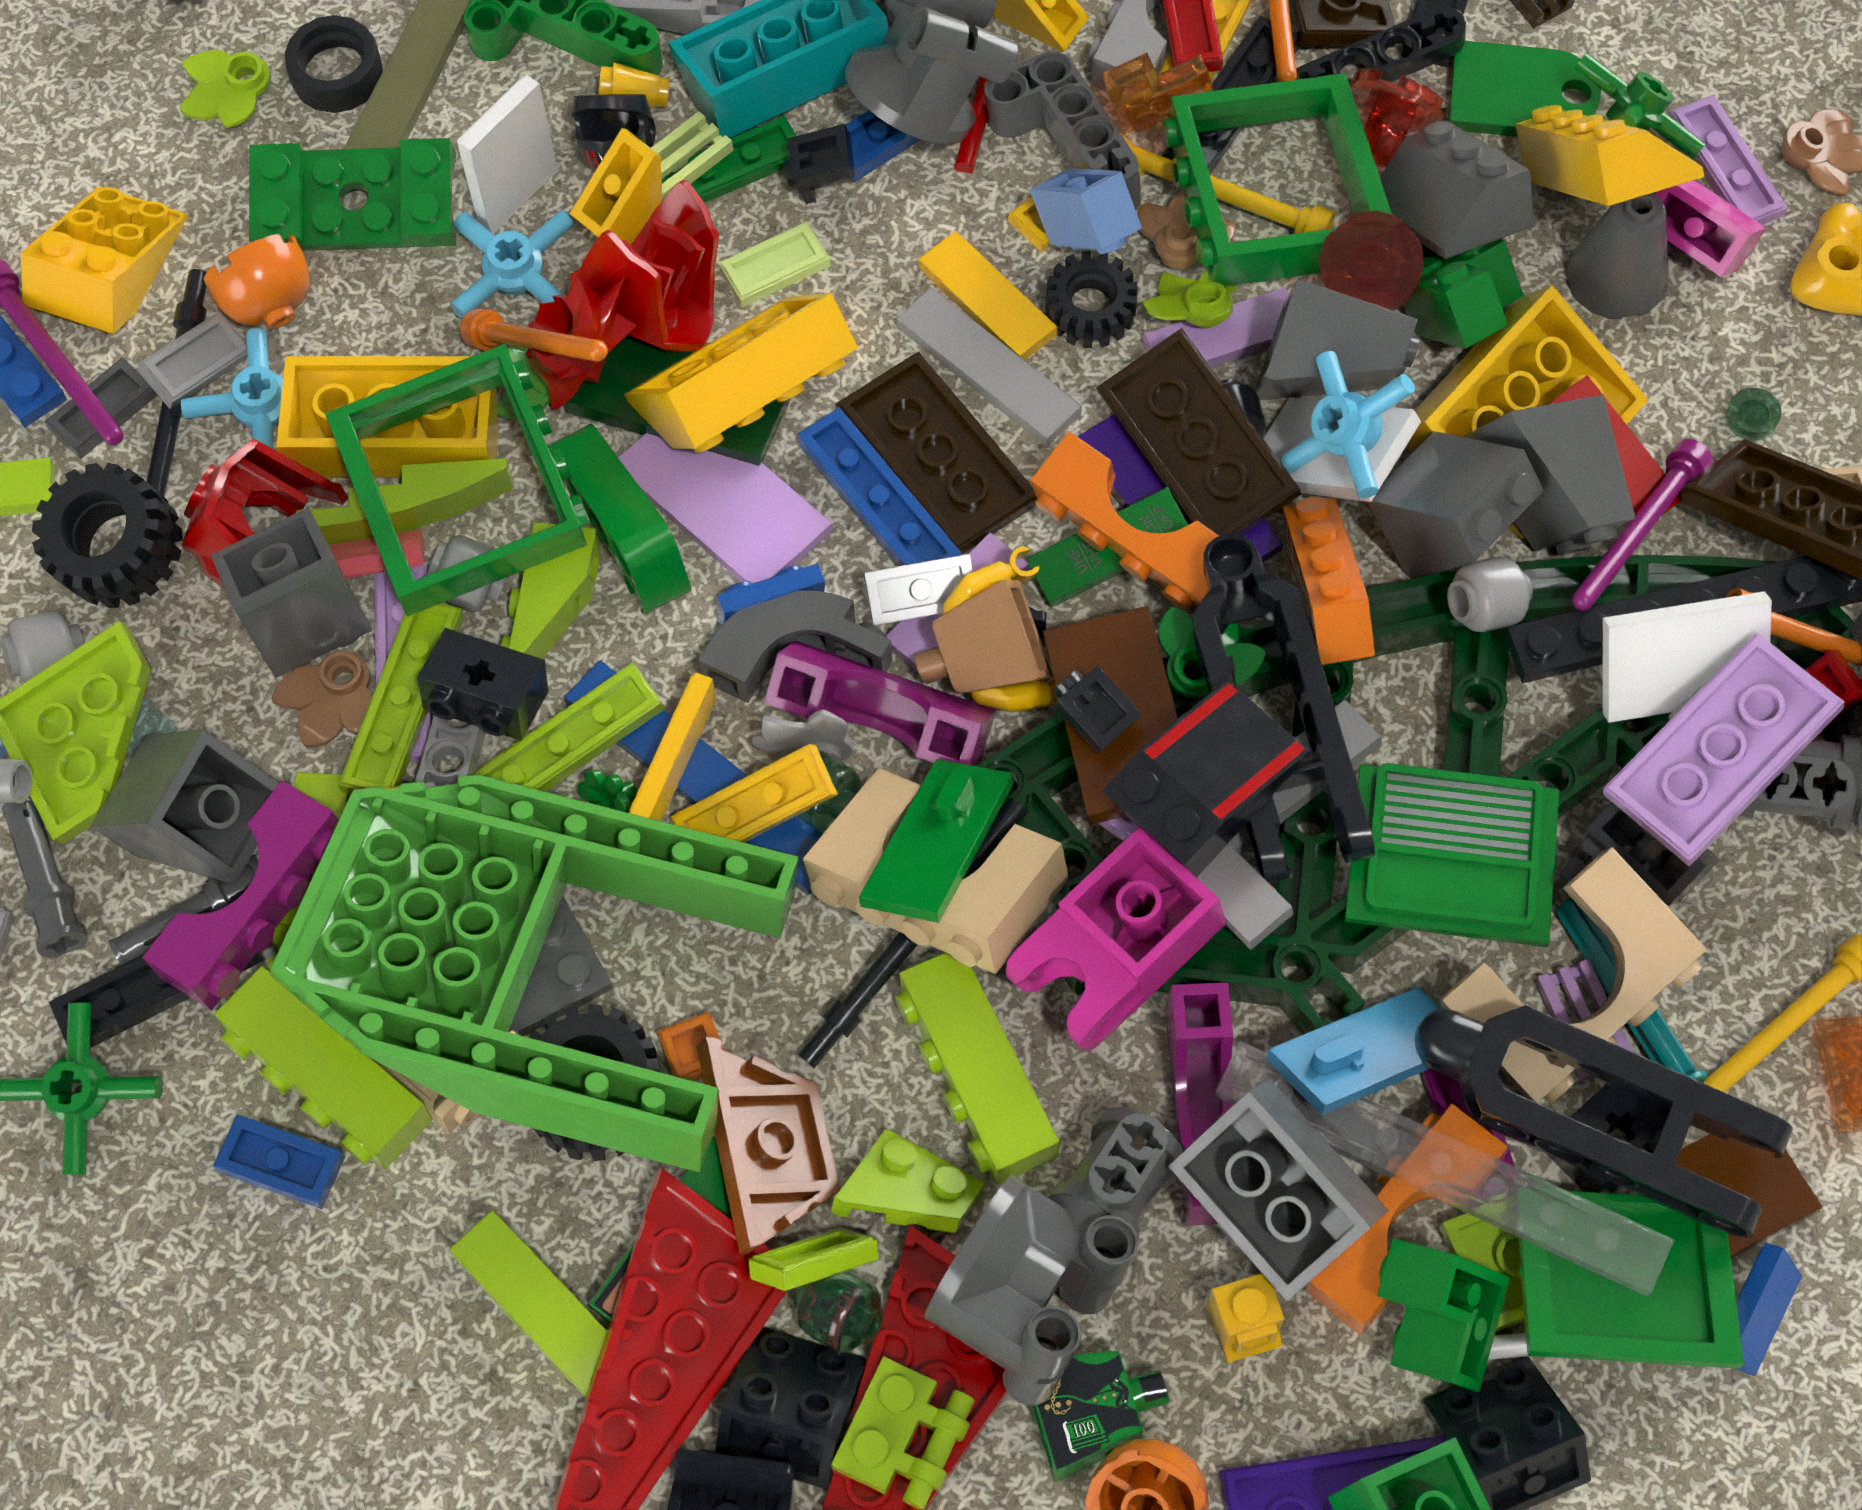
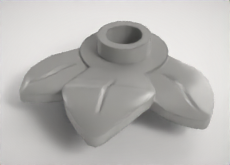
[752,710,853,767]

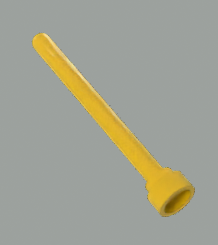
[1127,143,1336,234]
[1702,933,1862,1093]

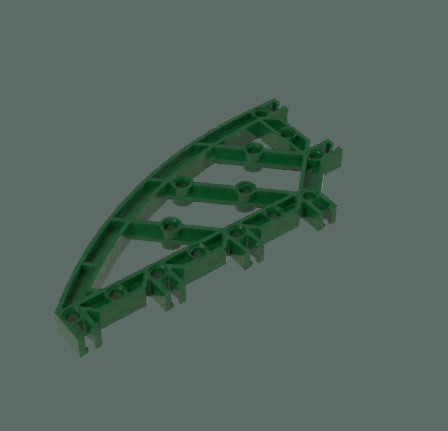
[977,555,1856,1035]

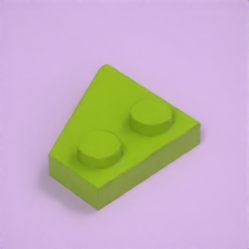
[830,1128,986,1233]

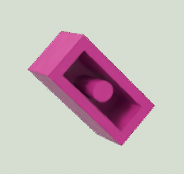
[1655,180,1767,277]

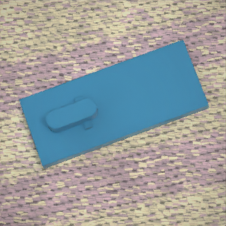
[1266,987,1442,1115]

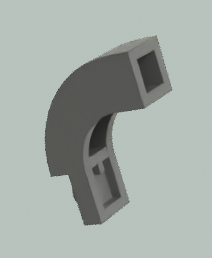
[698,590,892,703]

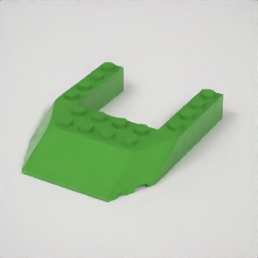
[270,775,798,1173]

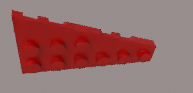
[552,1168,788,1510]
[822,1225,1008,1510]

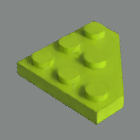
[0,621,152,845]

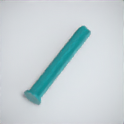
[1557,898,1708,1082]

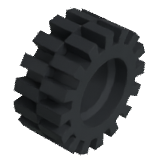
[1045,251,1138,349]

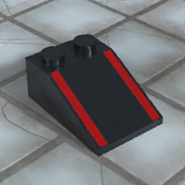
[1103,680,1311,878]

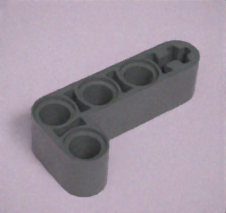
[984,52,1142,210]

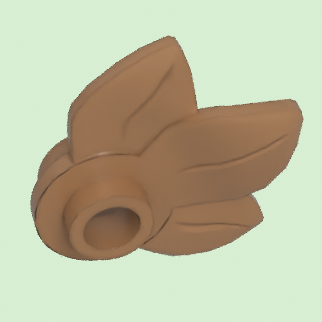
[1781,109,1862,196]
[1138,192,1236,269]
[271,651,373,748]

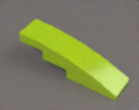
[296,458,513,544]
[448,1210,607,1399]

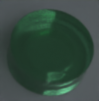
[1726,388,1782,441]

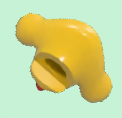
[1790,203,1862,316]

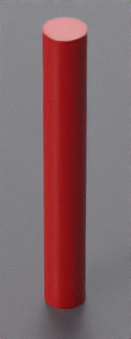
[954,77,988,174]

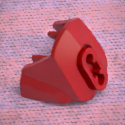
[568,180,719,351]
[182,438,348,590]

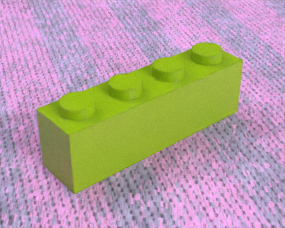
[895,952,1060,1185]
[214,966,432,1170]

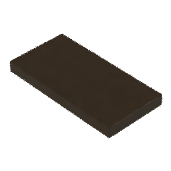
[1096,328,1302,536]
[835,351,1037,554]
[1681,439,1862,579]

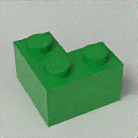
[1395,239,1524,349]
[1377,1238,1510,1392]

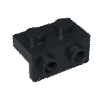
[667,1449,794,1510]

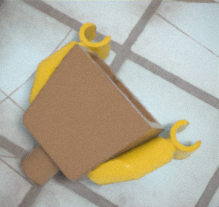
[915,546,1059,712]

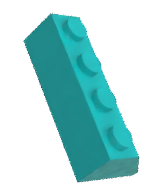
[668,0,889,138]

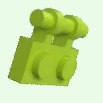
[831,1356,975,1510]

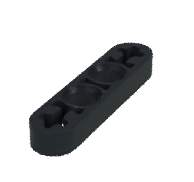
[1296,6,1466,98]

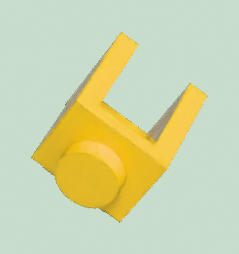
[1207,1273,1284,1363]

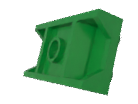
[249,138,456,251]

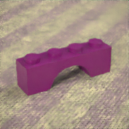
[764,641,996,766]
[142,780,339,1011]
[1165,982,1234,1226]

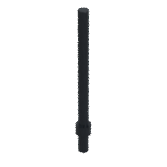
[146,269,207,497]
[797,798,1028,1069]

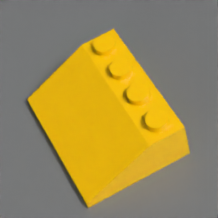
[1406,285,1649,539]

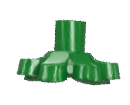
[577,770,638,813]

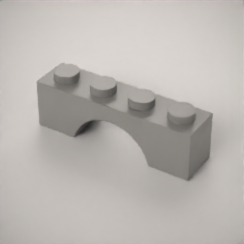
[1087,0,1167,105]

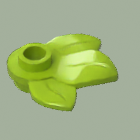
[180,49,271,128]
[1142,269,1238,328]

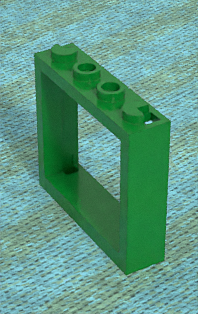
[1161,73,1398,287]
[325,344,590,616]

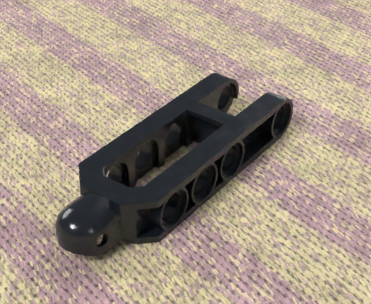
[1192,533,1375,883]
[1414,1005,1793,1238]

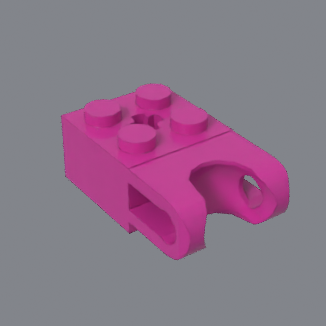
[1006,826,1226,1050]

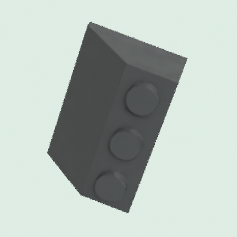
[1380,121,1534,259]
[1168,1077,1389,1301]

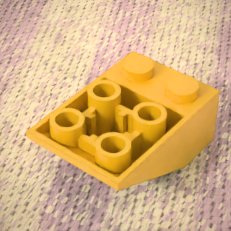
[20,186,188,334]

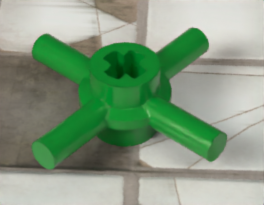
[1574,52,1706,160]
[0,1003,163,1175]

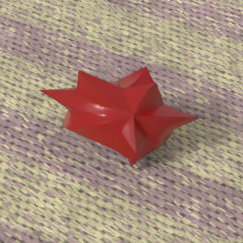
[525,275,637,411]

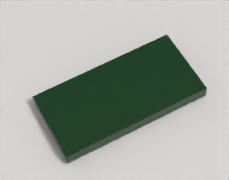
[566,334,791,466]

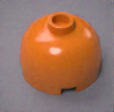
[203,234,310,329]
[1085,1439,1209,1510]

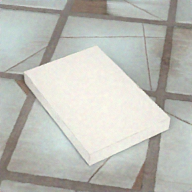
[457,74,558,234]
[1263,397,1421,502]
[1603,591,1772,723]

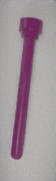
[0,259,124,446]
[1572,439,1714,611]

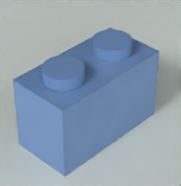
[1029,168,1142,254]

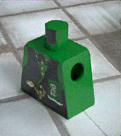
[1032,1351,1169,1482]

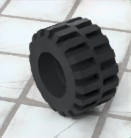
[32,463,183,608]
[528,1004,663,1161]

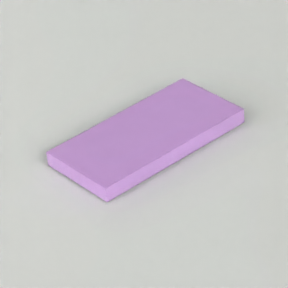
[618,433,833,583]
[1603,632,1844,867]

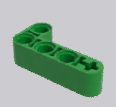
[464,0,663,75]
[547,423,692,615]

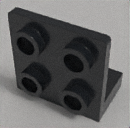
[715,1327,867,1490]
[1424,1356,1591,1510]

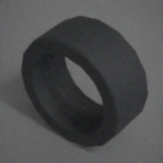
[285,15,383,113]

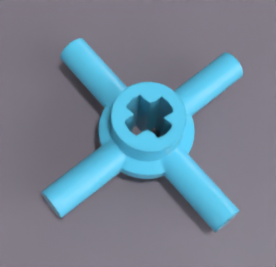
[450,210,574,319]
[181,328,283,449]
[1281,351,1415,498]

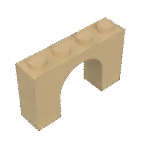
[803,768,1069,974]
[1437,847,1707,1104]

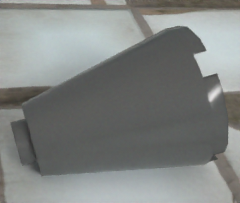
[1567,193,1669,320]

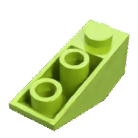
[501,522,601,659]

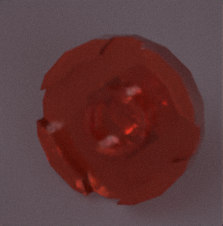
[1350,69,1447,168]
[1319,211,1424,311]

